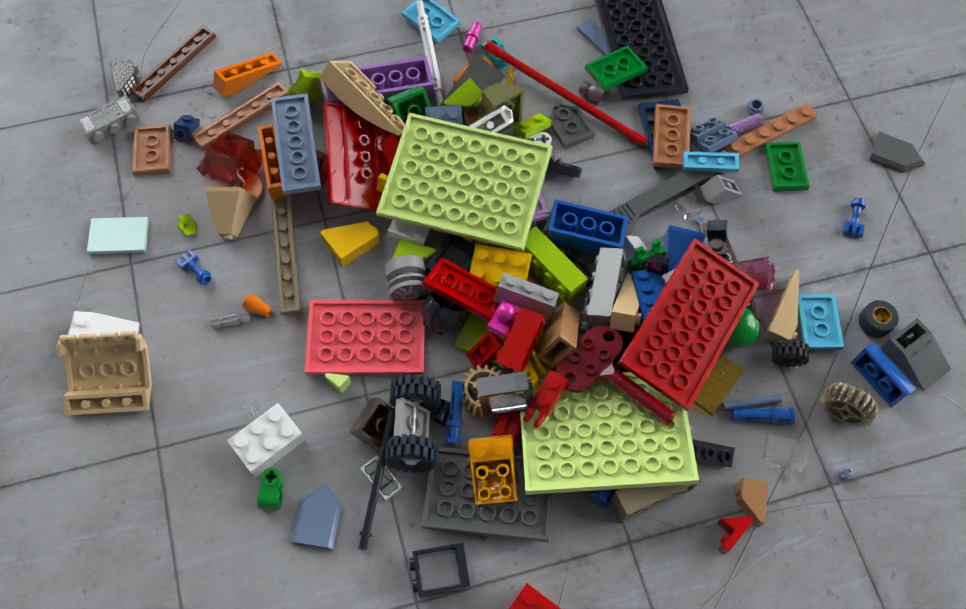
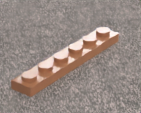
[722,103,818,158]

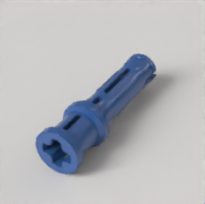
[444,381,465,443]
[731,407,795,425]

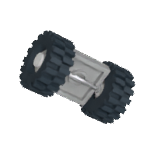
[385,374,441,473]

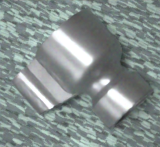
[579,81,609,104]

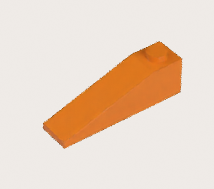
[213,52,282,98]

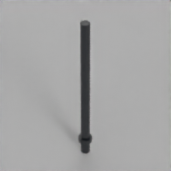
[358,411,395,550]

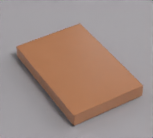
[132,124,172,176]

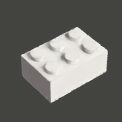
[227,403,305,478]

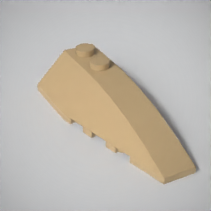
[319,61,405,136]

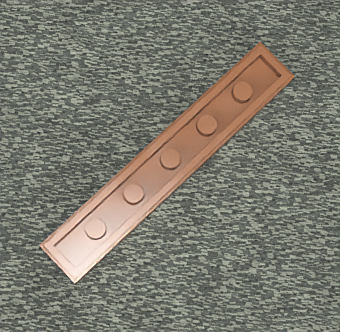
[192,82,290,151]

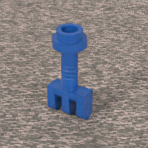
[842,197,866,238]
[175,249,212,285]

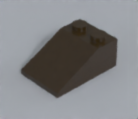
[349,397,396,452]

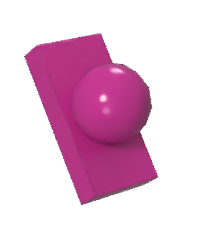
[486,299,520,338]

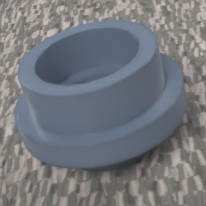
[746,99,764,115]

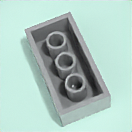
[585,248,628,331]

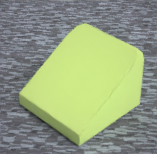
[325,373,351,393]

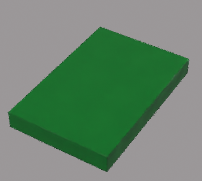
[585,45,648,91]
[764,142,810,191]

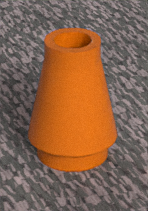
[242,294,273,318]

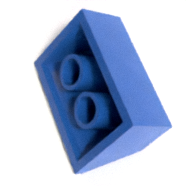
[851,343,916,408]

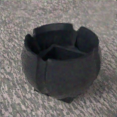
[422,292,467,336]

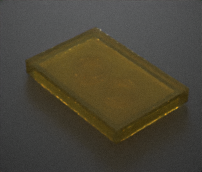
[694,354,745,416]

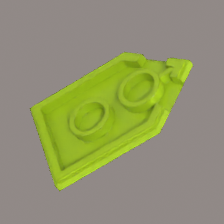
[288,69,324,107]

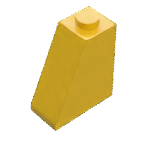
[320,221,380,267]

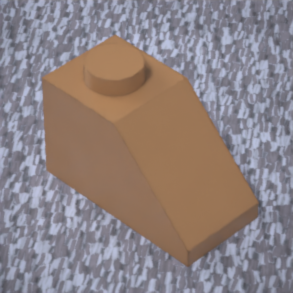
[734,477,769,527]

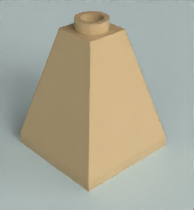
[205,187,256,240]

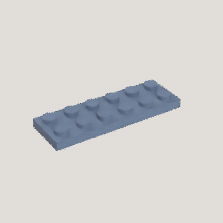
[271,93,321,195]

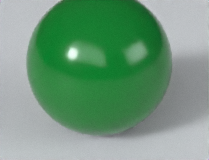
[725,308,760,349]

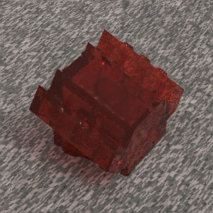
[196,131,263,189]

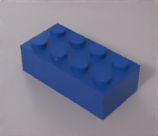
[546,199,628,255]

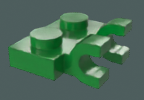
[628,239,666,273]

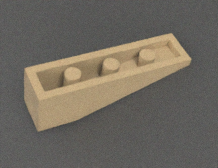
[763,269,799,343]
[610,274,642,333]

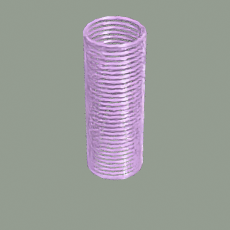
[726,114,763,135]

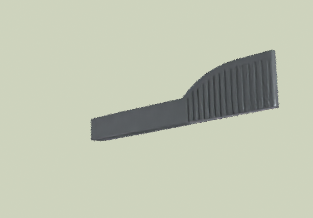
[569,150,729,266]

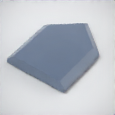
[291,484,342,550]

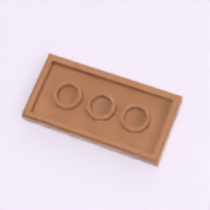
[652,104,691,169]

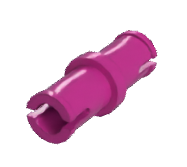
[462,21,482,53]

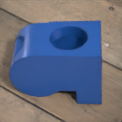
[587,489,614,509]

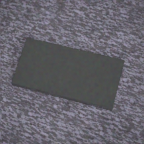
[439,54,505,126]

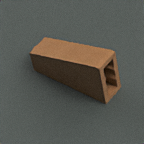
[536,301,580,368]

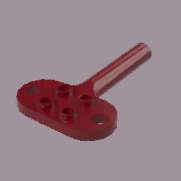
[556,325,676,426]

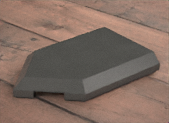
[549,101,595,149]
[869,131,926,172]

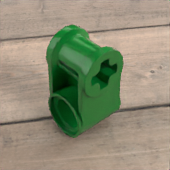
[257,468,284,510]

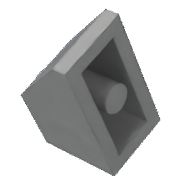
[700,175,742,205]

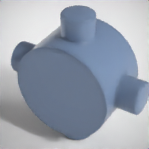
[838,467,853,481]

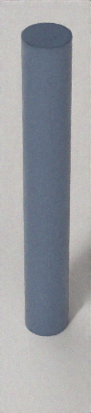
[722,395,782,410]

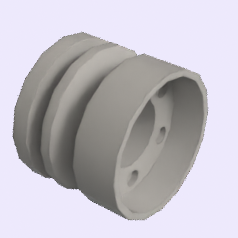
[385,255,429,300]

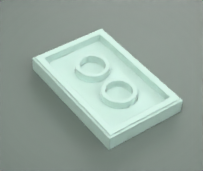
[87,217,149,254]

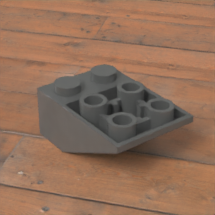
[881,318,951,392]

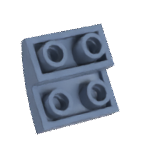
[690,117,738,152]

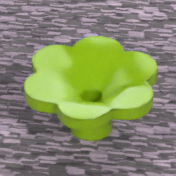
[177,214,197,236]

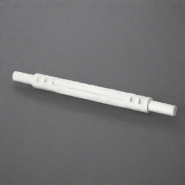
[416,1,443,106]

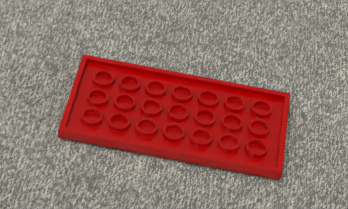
[618,239,759,411]

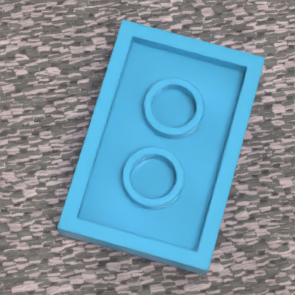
[402,0,461,44]
[798,294,844,350]

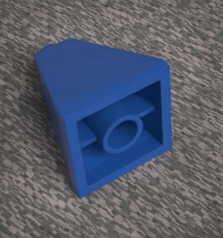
[663,225,706,273]

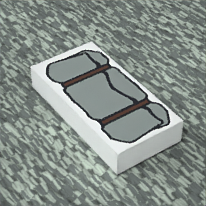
[360,455,402,501]

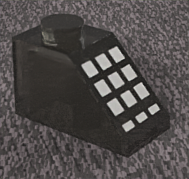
[110,59,141,98]

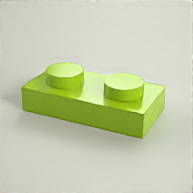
[514,113,551,139]

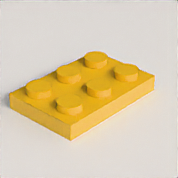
[470,244,532,287]

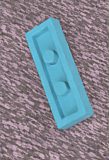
[683,152,740,173]

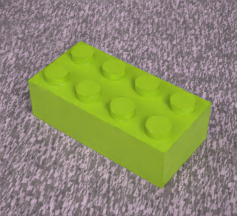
[517,226,588,305]

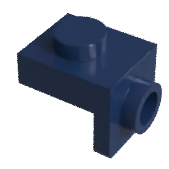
[173,115,200,143]

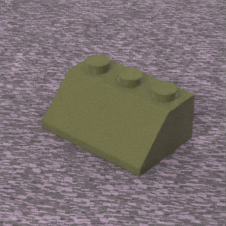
[481,83,524,134]

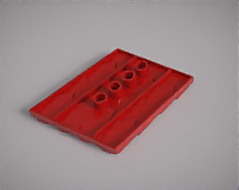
[323,101,392,211]

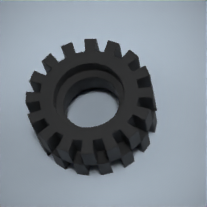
[772,339,809,367]

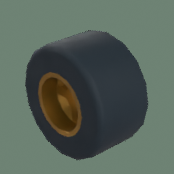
[858,300,899,338]

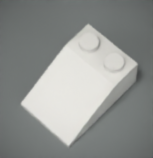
[68,311,140,338]

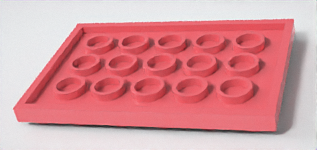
[305,300,425,375]

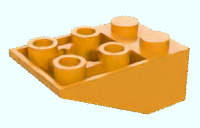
[468,434,518,505]

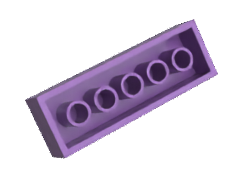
[326,57,434,106]

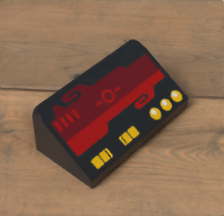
[640,253,667,275]

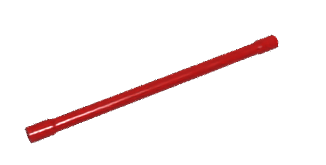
[483,41,647,148]

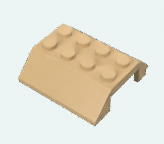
[56,331,152,416]

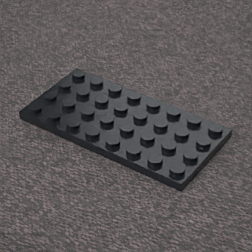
[595,0,689,100]

